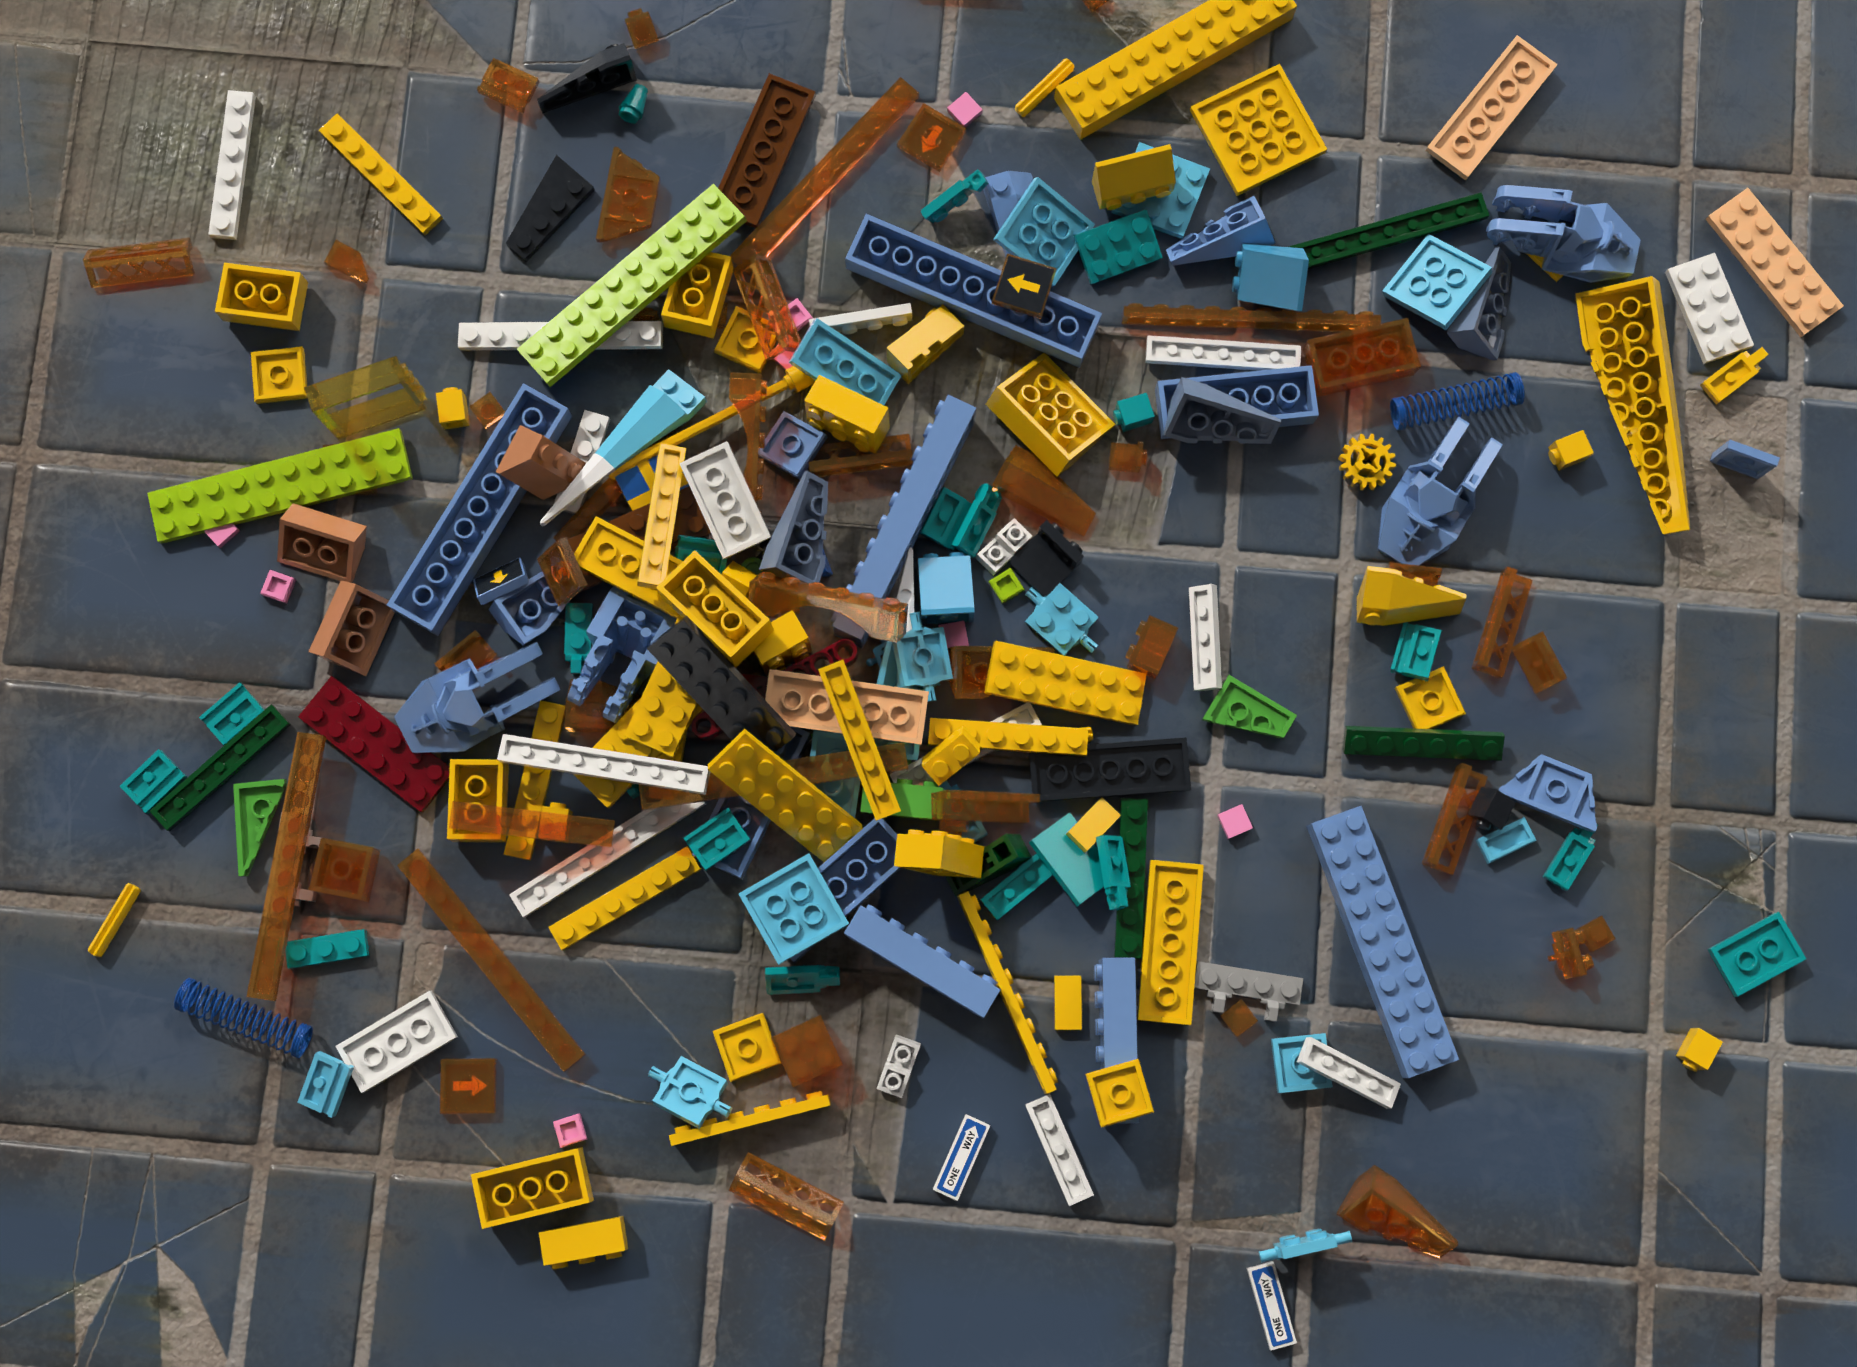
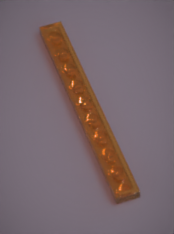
[730,77,919,275]
[1122,303,1381,333]
[246,732,326,1001]
[639,742,908,811]
[397,849,586,1072]

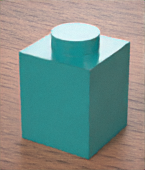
[1113,392,1155,432]

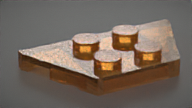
[596,147,660,243]

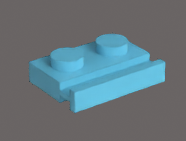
[297,1051,354,1118]

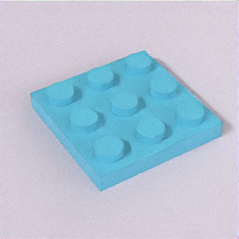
[1112,142,1210,239]
[993,177,1095,287]
[1382,234,1493,330]
[739,853,849,965]

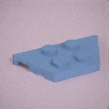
[1499,754,1597,834]

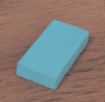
[1476,817,1537,864]

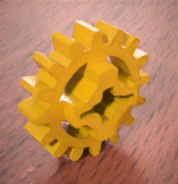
[1338,434,1396,490]

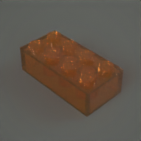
[1303,318,1421,397]

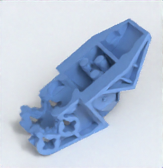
[1486,185,1641,283]
[1378,416,1503,571]
[567,586,677,723]
[394,642,560,753]

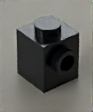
[1467,787,1516,831]

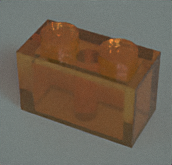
[1125,615,1178,679]

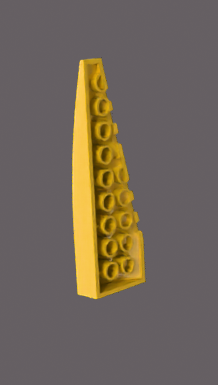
[1575,276,1690,535]

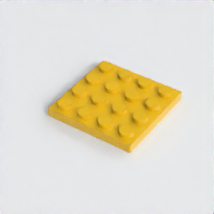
[1190,64,1327,196]

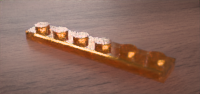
[449,801,615,848]

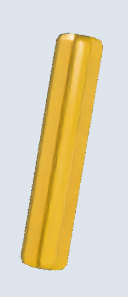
[1015,58,1074,117]
[88,883,141,957]

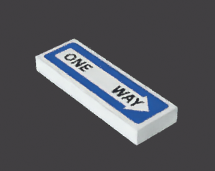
[933,1114,990,1201]
[1246,1261,1297,1350]

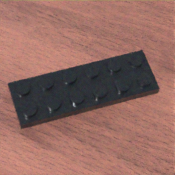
[647,615,796,752]
[1029,737,1191,802]

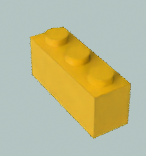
[539,1216,628,1269]

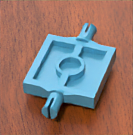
[1025,583,1099,656]
[891,612,953,702]
[648,1056,732,1129]
[1259,1229,1352,1263]

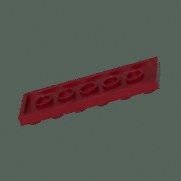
[298,676,450,813]

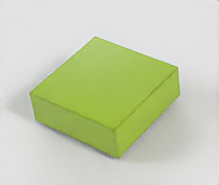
[988,568,1024,604]

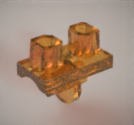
[1547,927,1594,979]

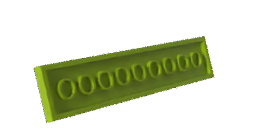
[517,184,747,387]
[147,428,413,544]

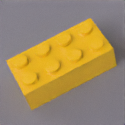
[656,550,774,667]
[471,1147,594,1229]

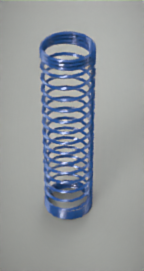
[1390,372,1525,431]
[174,978,313,1058]

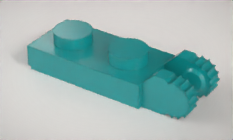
[951,483,1002,558]

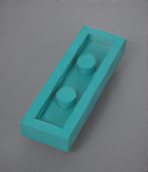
[980,854,1053,921]
[284,929,370,969]

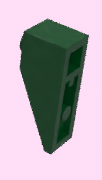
[945,833,1032,897]

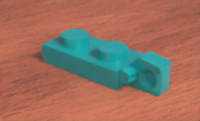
[921,169,989,224]
[564,603,593,675]
[1542,825,1598,891]
[1096,835,1131,910]
[765,965,840,995]

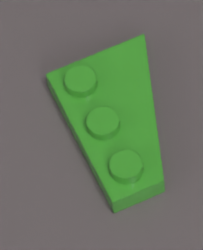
[1201,675,1297,739]

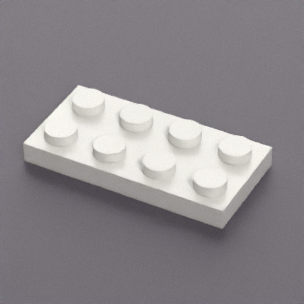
[1665,253,1754,364]
[679,441,771,559]
[335,991,458,1093]

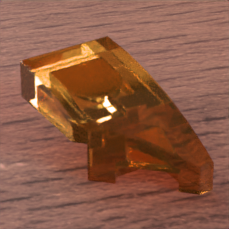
[324,240,369,283]

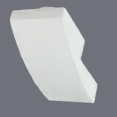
[975,518,1032,576]
[877,1034,921,1098]

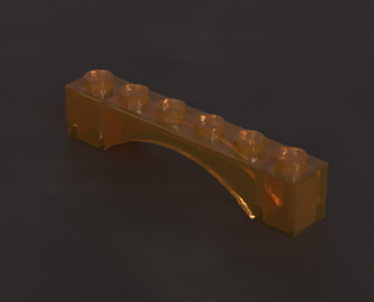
[729,372,768,515]
[749,572,908,643]

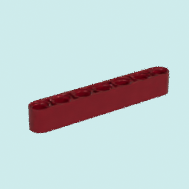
[691,639,858,741]

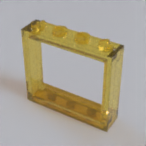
[304,356,427,439]

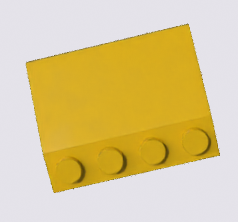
[985,353,1115,477]

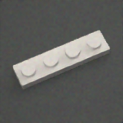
[809,303,912,334]
[554,410,610,515]
[1189,584,1222,691]
[1297,1037,1401,1109]
[1025,1094,1094,1206]

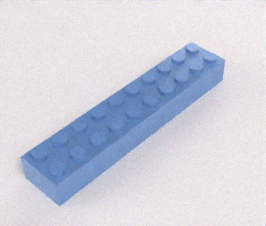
[845,214,1102,368]
[387,383,572,636]
[831,395,976,649]
[1306,806,1459,1078]

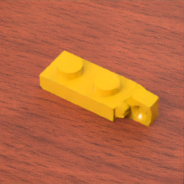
[1700,347,1769,405]

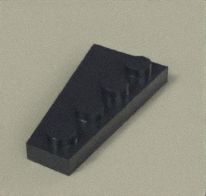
[506,154,595,262]

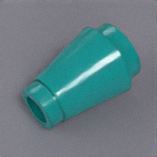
[619,84,648,124]

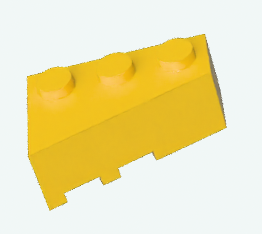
[887,305,964,384]

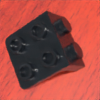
[1010,520,1084,597]

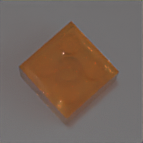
[309,838,381,902]
[771,1015,844,1087]

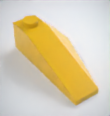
[1357,566,1466,626]

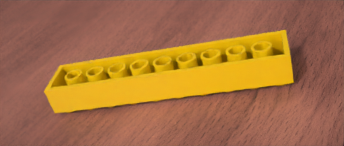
[1054,0,1297,140]

